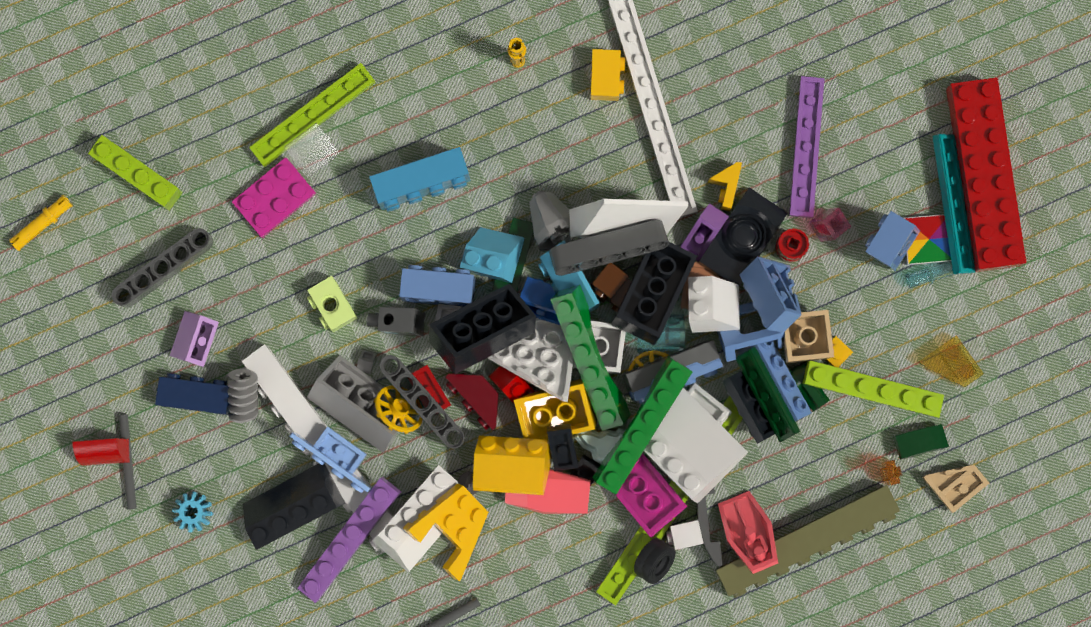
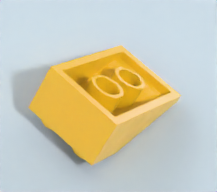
[514,379,597,440]

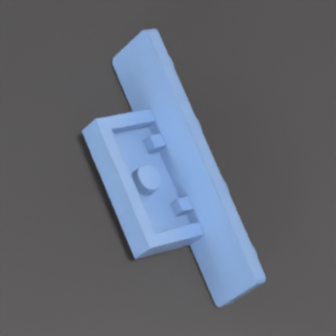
[289,427,372,493]

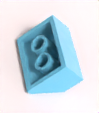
[538,240,599,313]

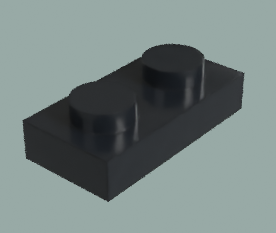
[547,423,578,471]

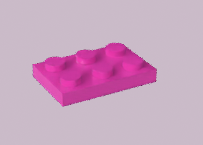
[232,157,316,239]
[616,453,688,537]

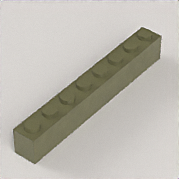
[715,485,900,598]

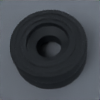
[634,538,676,584]

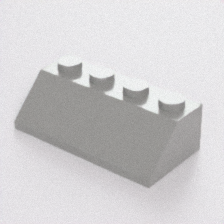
[307,355,414,453]

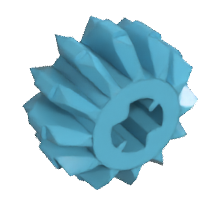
[172,492,213,532]

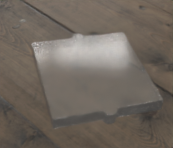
[284,123,340,178]

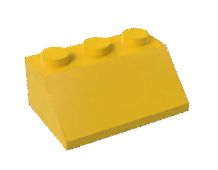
[473,435,552,495]

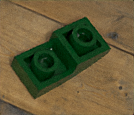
[893,424,949,460]

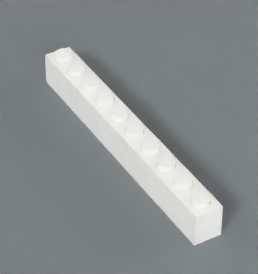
[242,344,393,553]

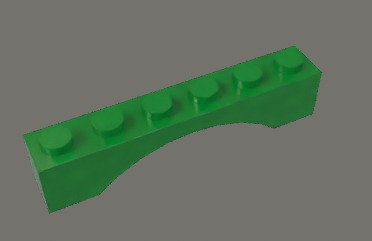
[550,285,631,431]
[593,356,693,495]

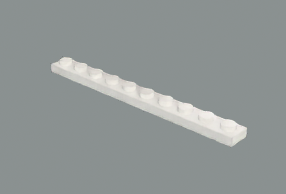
[608,0,698,218]

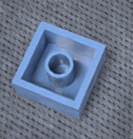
[865,211,920,271]

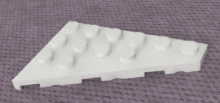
[435,304,574,402]

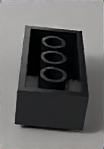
[611,242,697,345]
[429,284,536,374]

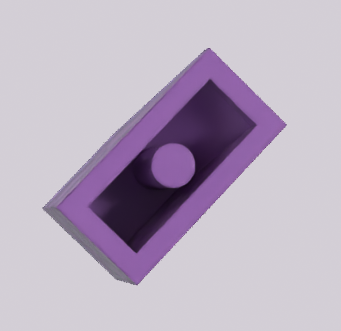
[681,203,729,262]

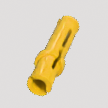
[508,38,526,68]
[9,195,73,251]

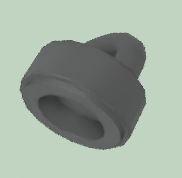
[458,471,478,495]

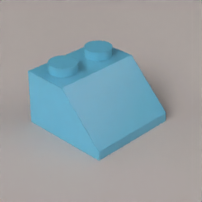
[459,227,525,283]

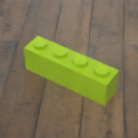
[88,135,183,211]

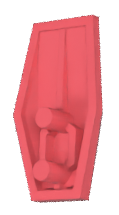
[505,469,591,514]
[718,491,778,574]

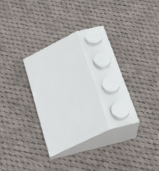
[569,199,688,239]
[644,388,748,503]

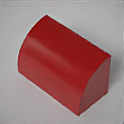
[72,438,130,466]

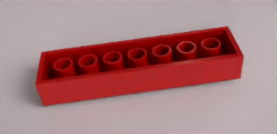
[946,77,1027,272]

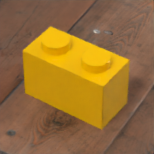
[591,49,625,101]

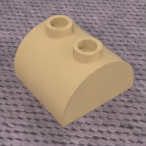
[783,310,834,363]

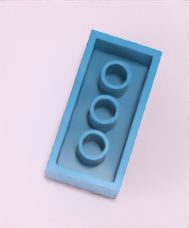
[369,147,471,212]

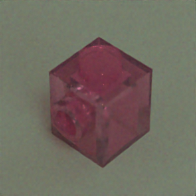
[808,207,851,242]

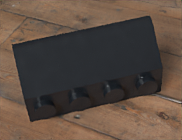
[242,463,345,550]

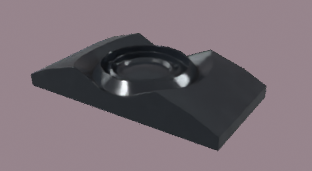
[698,187,788,286]

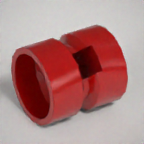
[775,228,809,263]

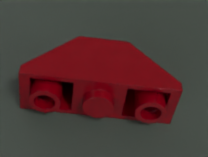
[445,374,499,431]

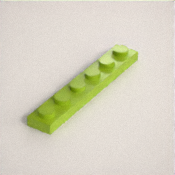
[249,63,376,167]
[802,361,944,418]

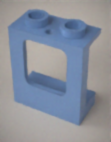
[717,302,784,362]

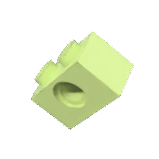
[307,276,358,332]

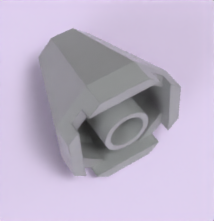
[529,191,574,251]

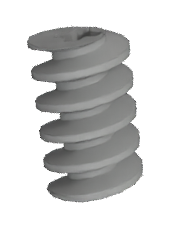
[227,368,259,423]

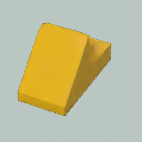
[708,162,742,212]

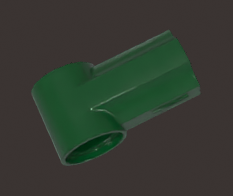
[790,362,830,412]

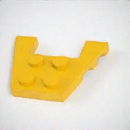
[403,483,489,582]

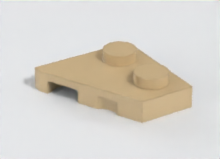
[922,465,989,513]

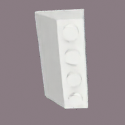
[372,465,458,572]

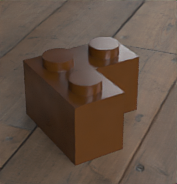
[591,263,631,313]

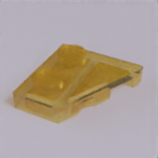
[918,335,984,388]

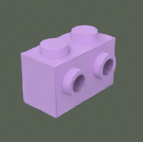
[170,311,219,367]

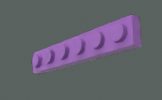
[789,76,825,218]
[298,477,401,603]

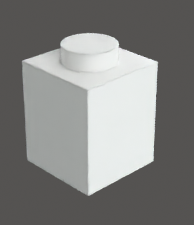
[666,520,703,550]

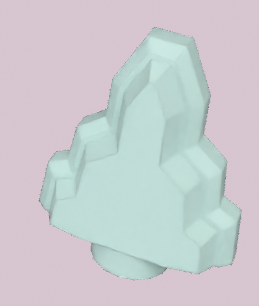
[574,428,626,464]

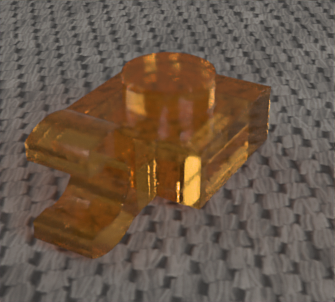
[880,460,902,486]

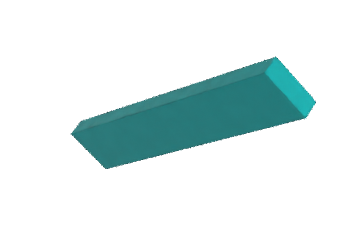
[932,134,975,275]

